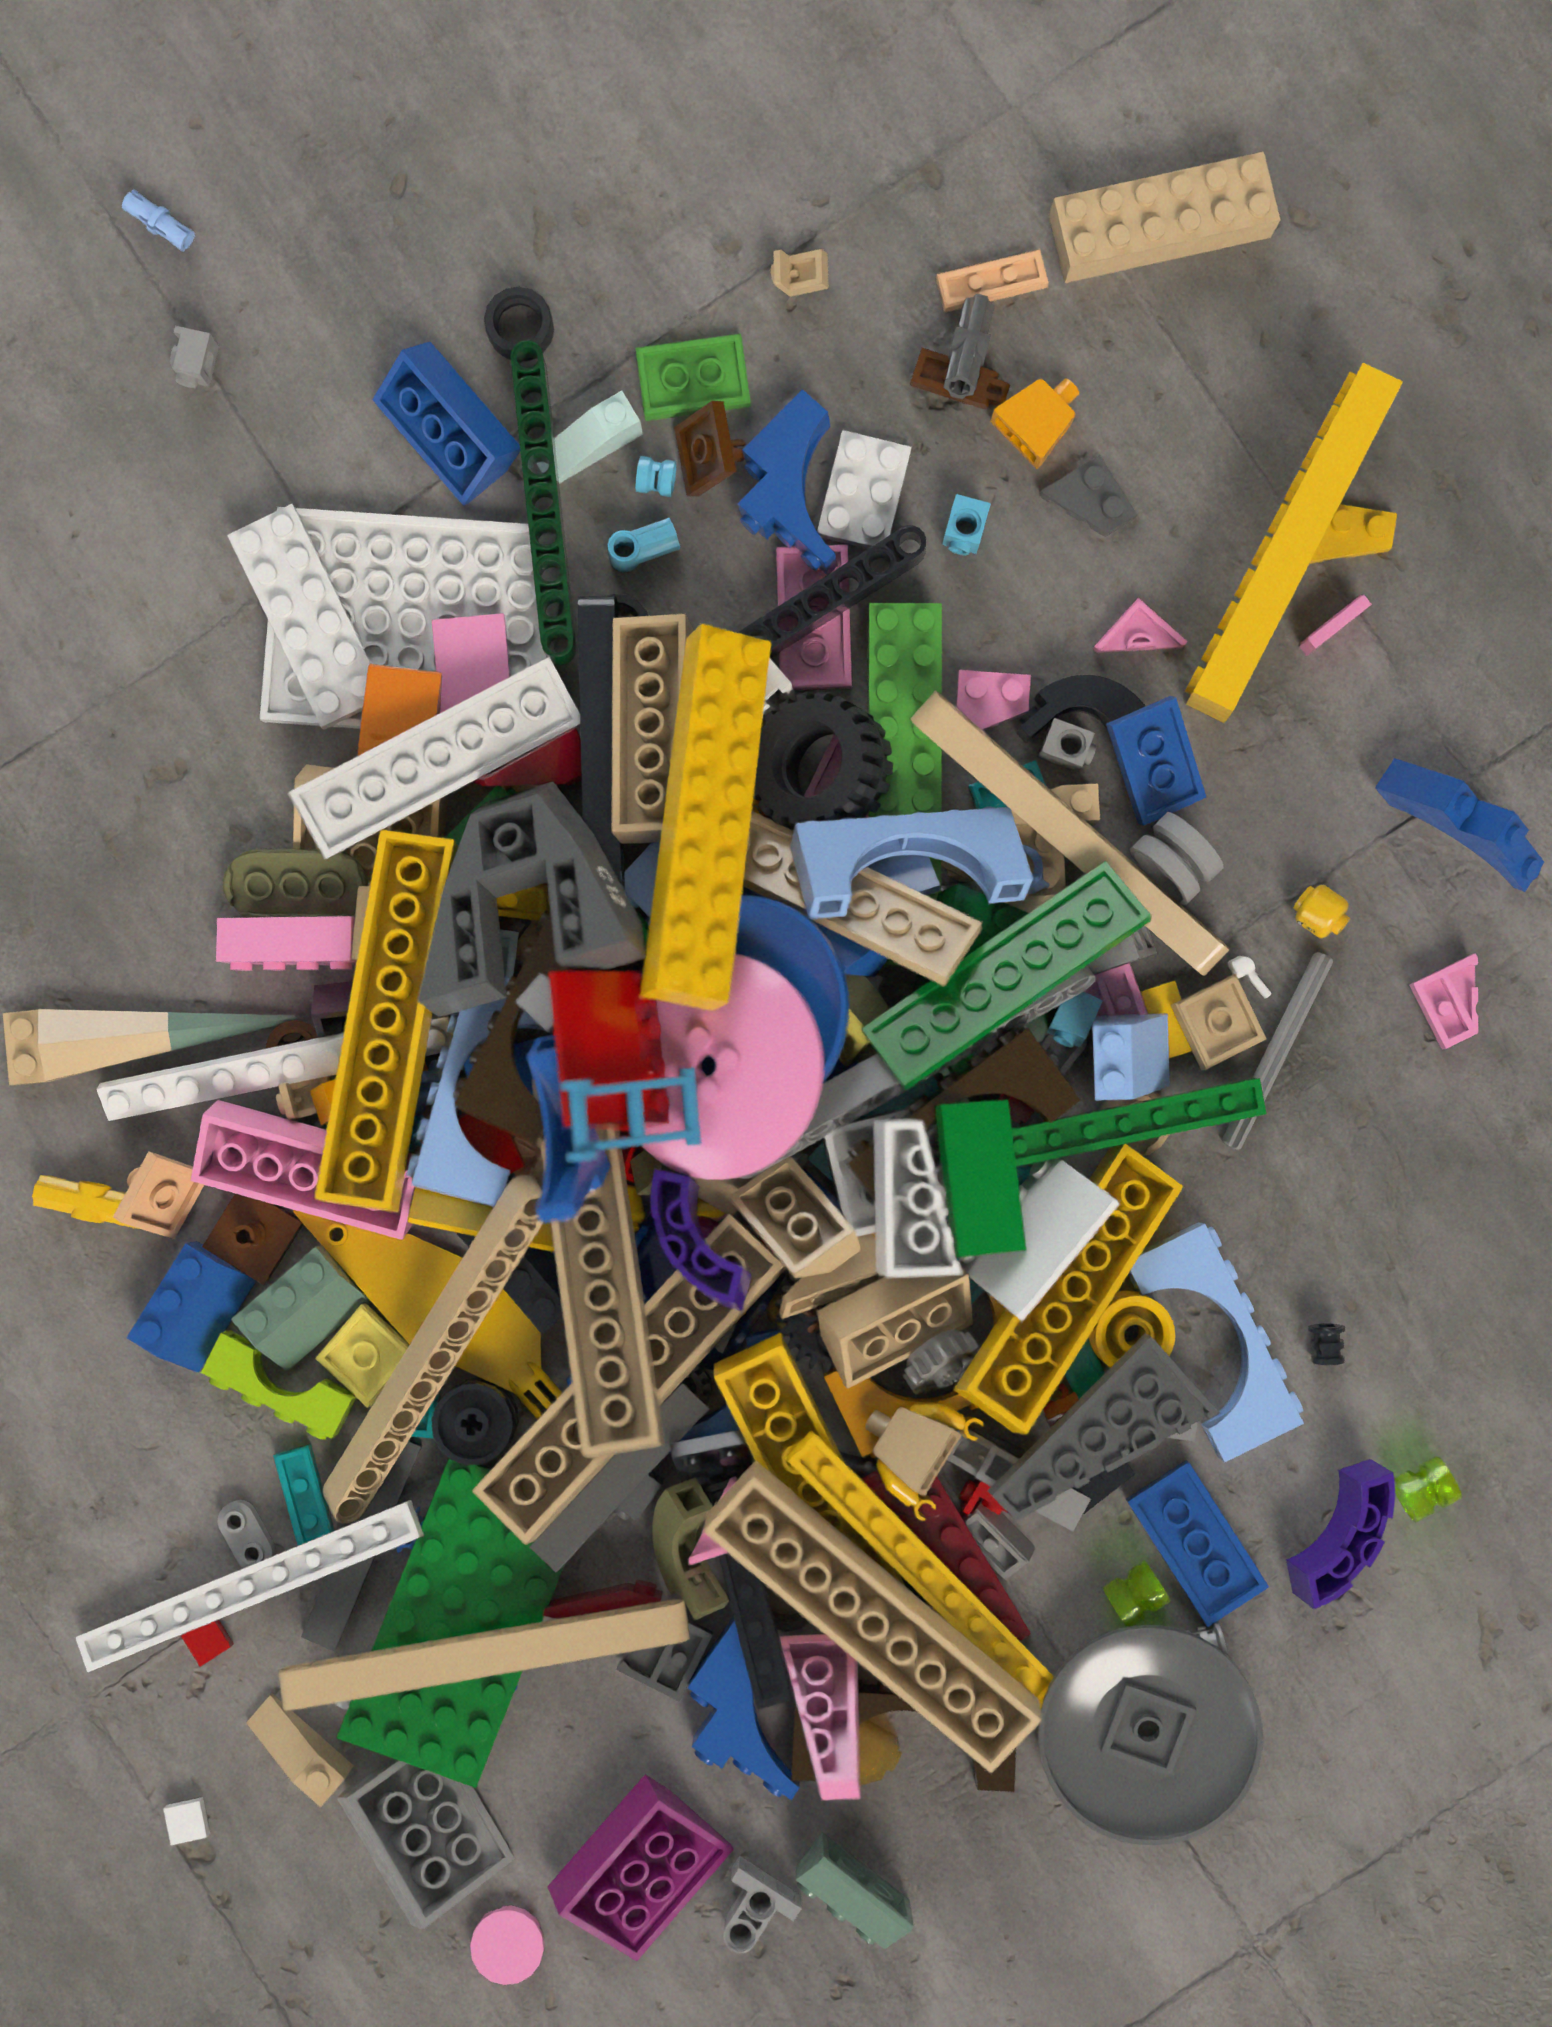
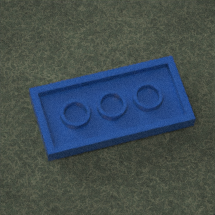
[1125,1460,1269,1627]

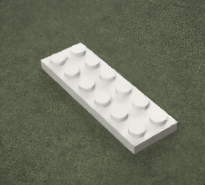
[227,504,372,730]

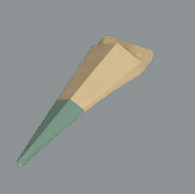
[3,1009,298,1086]

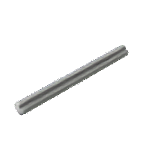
[1222,952,1333,1150]

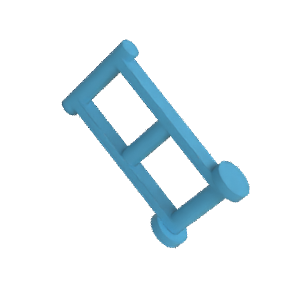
[560,1067,702,1161]

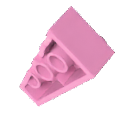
[216,916,357,971]
[779,1634,860,1800]

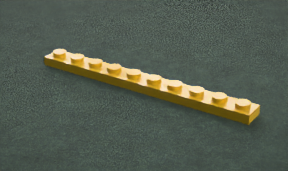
[785,1431,1054,1709]

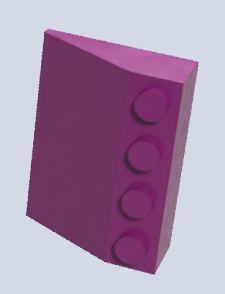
[547,1774,734,1961]

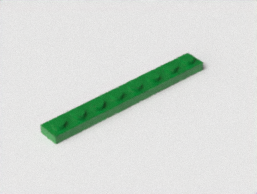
[1012,1078,1267,1167]

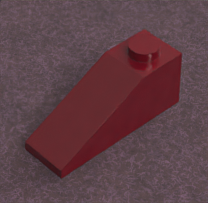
[473,728,582,786]
[543,1580,663,1619]

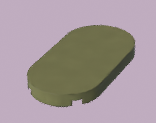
[223,848,368,918]

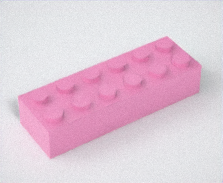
[190,1100,416,1240]

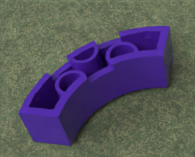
[651,1169,752,1312]
[1286,1459,1395,1609]

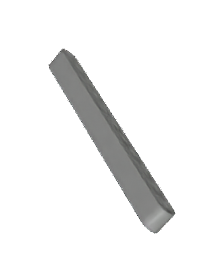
[741,965,1096,1179]

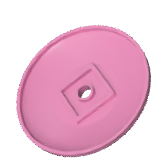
[641,954,824,1180]

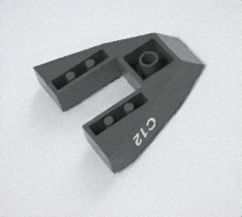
[418,782,646,1017]

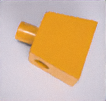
[990,378,1079,469]

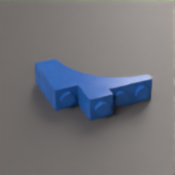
[738,389,838,575]
[1375,758,1544,892]
[527,1035,611,1223]
[687,1616,800,1800]

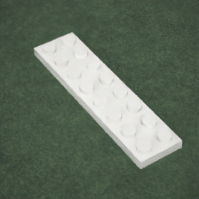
[288,657,580,859]

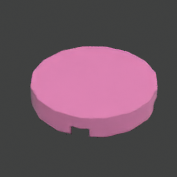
[470,1905,545,1985]

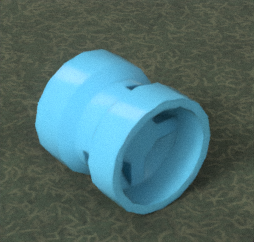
[635,456,677,497]

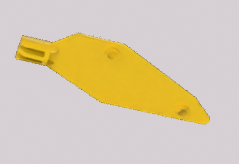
[293,1210,563,1420]

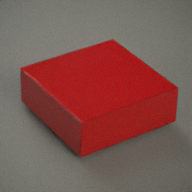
[181,1619,234,1667]

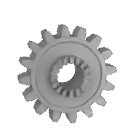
[903,1330,980,1395]

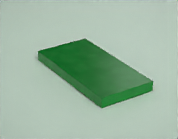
[935,1100,1027,1258]

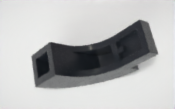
[1016,675,1146,744]

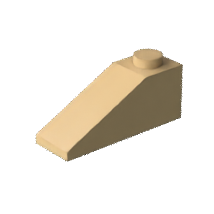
[779,1233,885,1319]
[246,1693,354,1807]

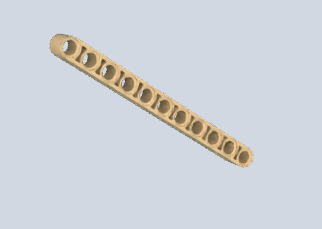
[911,691,1230,976]
[322,1175,543,1523]
[278,1599,690,1710]

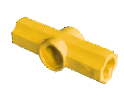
[32,1175,139,1229]

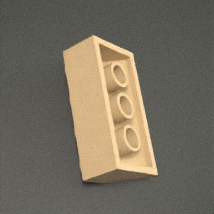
[817,1264,973,1389]

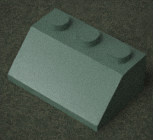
[231,1245,370,1371]
[795,1832,914,1949]

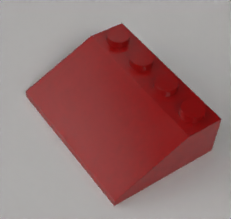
[549,971,670,1131]

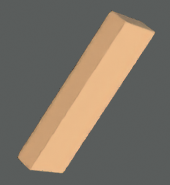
[936,249,1049,313]

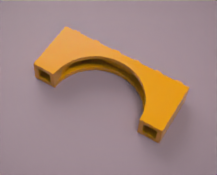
[823,1293,1006,1458]

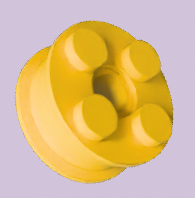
[1088,1290,1175,1368]

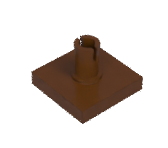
[674,401,746,497]
[202,1193,304,1285]

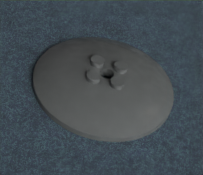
[1038,1625,1263,1846]

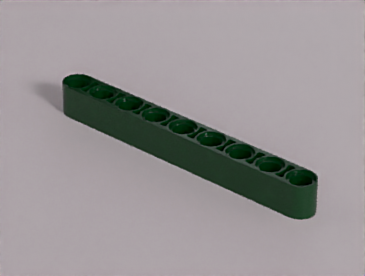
[511,340,577,665]

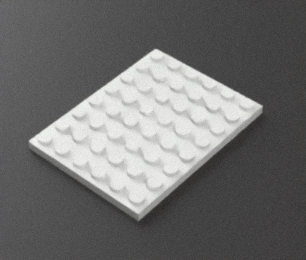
[260,507,560,729]

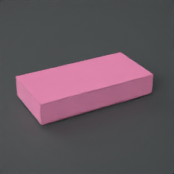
[1299,595,1372,656]

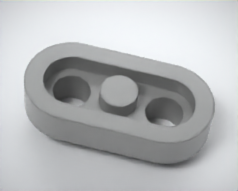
[218,1500,275,1568]

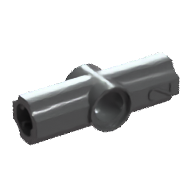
[944,294,995,399]

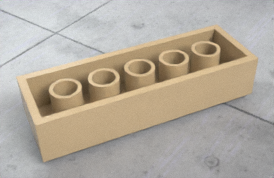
[1049,152,1280,283]
[612,614,693,844]

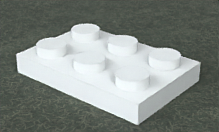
[817,430,912,549]

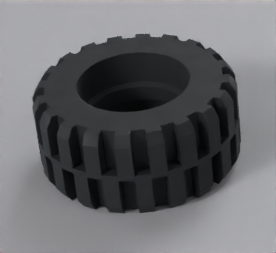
[753,692,893,830]

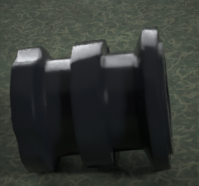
[1308,1323,1345,1365]

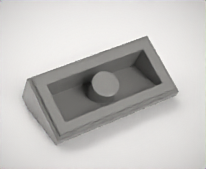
[962,1498,1035,1580]

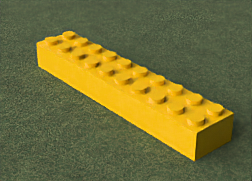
[1184,363,1403,723]
[640,624,771,1011]
[315,830,458,1213]

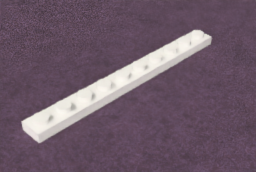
[96,1014,453,1121]
[75,1500,424,1672]

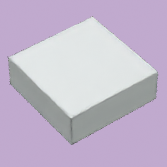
[164,1797,210,1845]

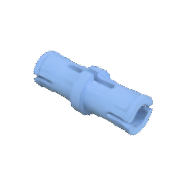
[122,189,195,251]

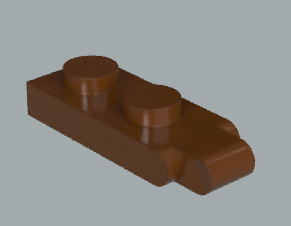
[910,348,1010,409]

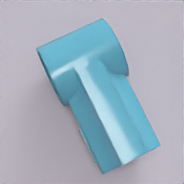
[608,518,680,572]

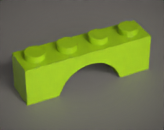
[201,1330,357,1440]

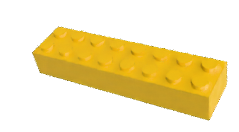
[954,1144,1184,1434]
[714,1332,906,1587]

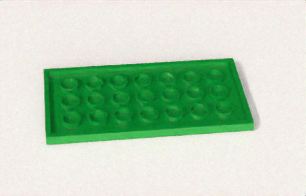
[336,1458,565,1788]

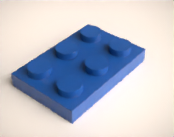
[1106,696,1206,826]

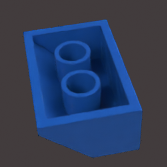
[126,1241,257,1373]

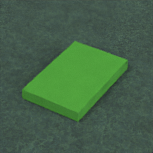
[636,334,751,421]

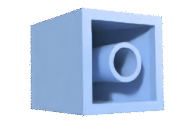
[1093,1013,1170,1100]

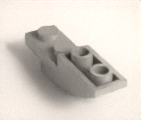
[947,1429,1091,1531]

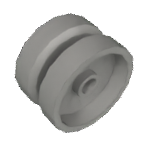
[1129,812,1224,905]

